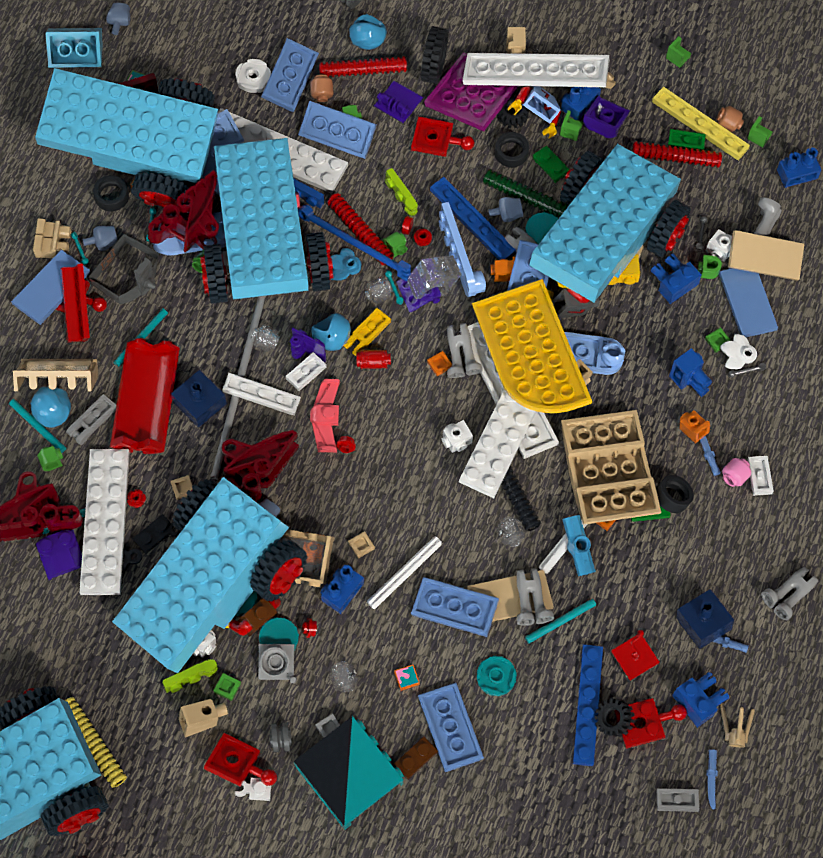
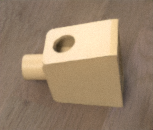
[179,699,228,737]

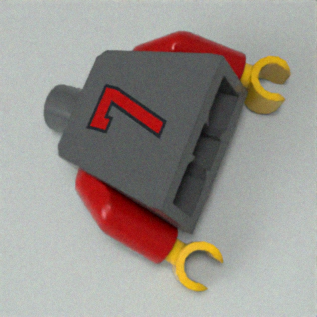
[547,282,600,318]

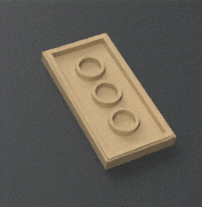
[728,230,804,281]
[467,570,554,622]

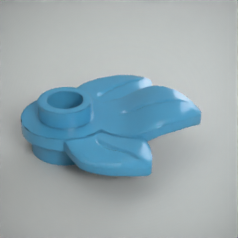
[330,248,362,281]

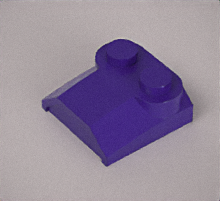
[583,96,630,138]
[36,530,82,580]

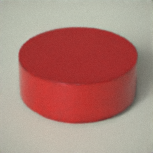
[401,216,414,235]

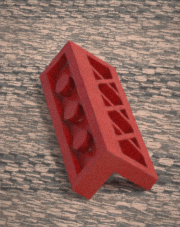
[61,264,90,343]

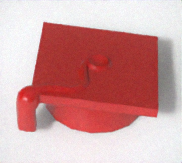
[611,630,660,681]

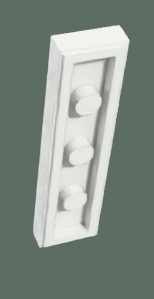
[222,373,301,416]

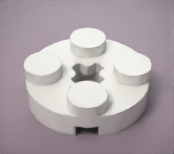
[235,59,271,93]

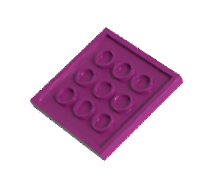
[424,52,519,131]

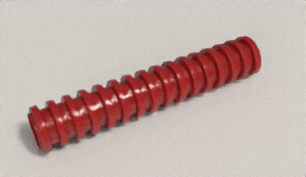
[319,56,407,78]
[632,141,722,168]
[327,193,394,265]

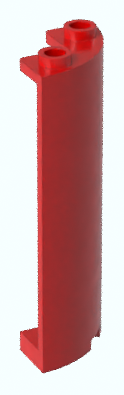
[110,338,180,454]

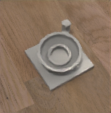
[258,644,297,683]

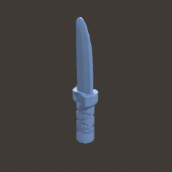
[700,436,721,476]
[713,636,749,653]
[706,750,718,810]

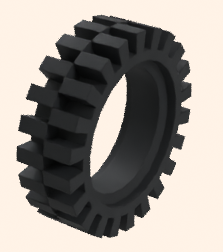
[421,26,449,84]

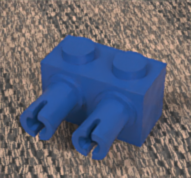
[561,87,601,120]
[777,147,821,188]
[651,253,701,304]
[669,348,712,397]
[321,565,364,614]
[672,672,729,728]

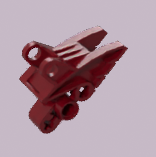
[148,170,219,252]
[222,430,299,502]
[0,471,83,542]

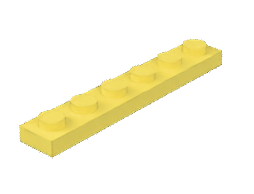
[652,87,750,161]

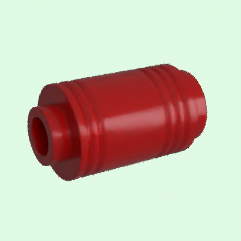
[357,350,391,369]

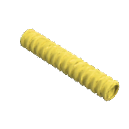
[65,697,127,787]

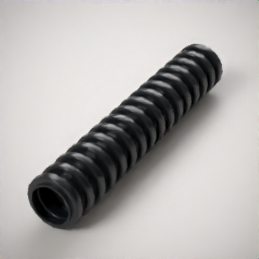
[501,465,541,531]

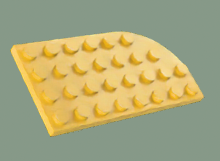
[472,279,592,413]

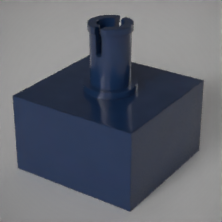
[171,370,227,428]
[676,589,734,649]

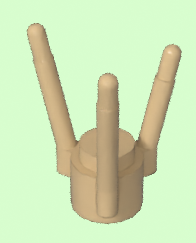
[720,702,755,748]

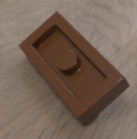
[394,737,438,780]

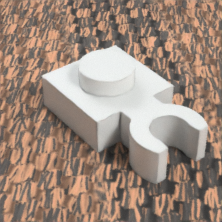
[235,778,271,801]

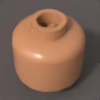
[310,75,334,103]
[716,106,744,132]

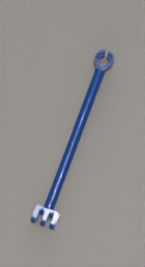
[298,204,411,281]

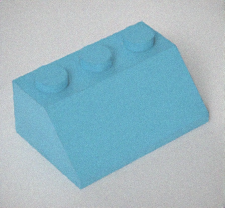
[46,28,103,68]

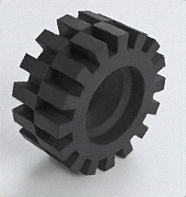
[497,94,529,128]
[595,699,635,737]

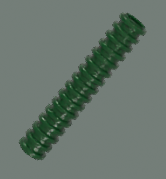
[483,169,569,217]

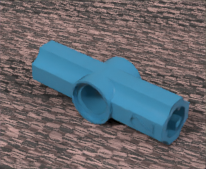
[562,515,596,577]

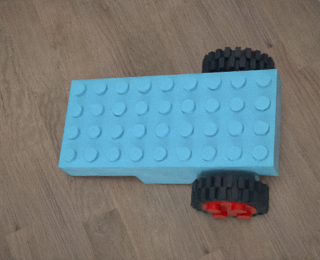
[35,68,218,208]
[200,138,333,304]
[529,144,691,303]
[112,477,307,673]
[0,686,109,840]

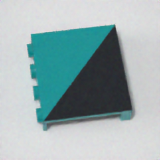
[294,716,404,830]

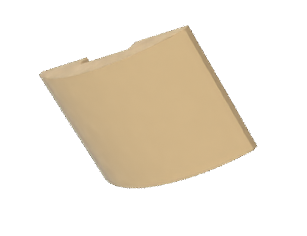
[561,410,661,524]

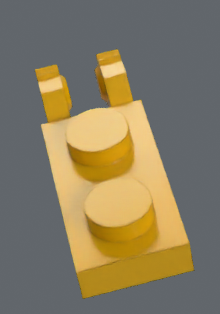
[344,308,391,356]

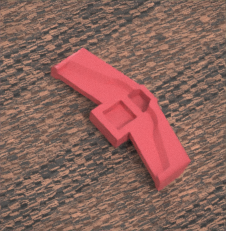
[310,379,340,453]

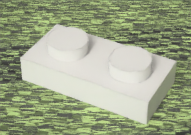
[286,352,327,391]
[747,456,774,496]

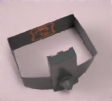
[89,234,159,305]

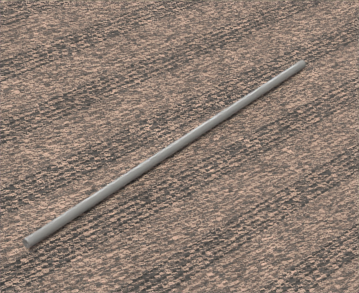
[211,296,266,479]

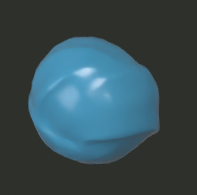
[349,14,387,50]
[311,313,351,351]
[31,386,71,428]

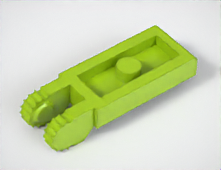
[385,168,418,216]
[162,659,218,693]

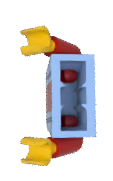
[508,86,561,138]

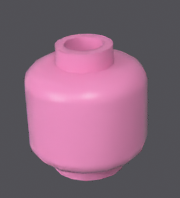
[722,458,751,487]

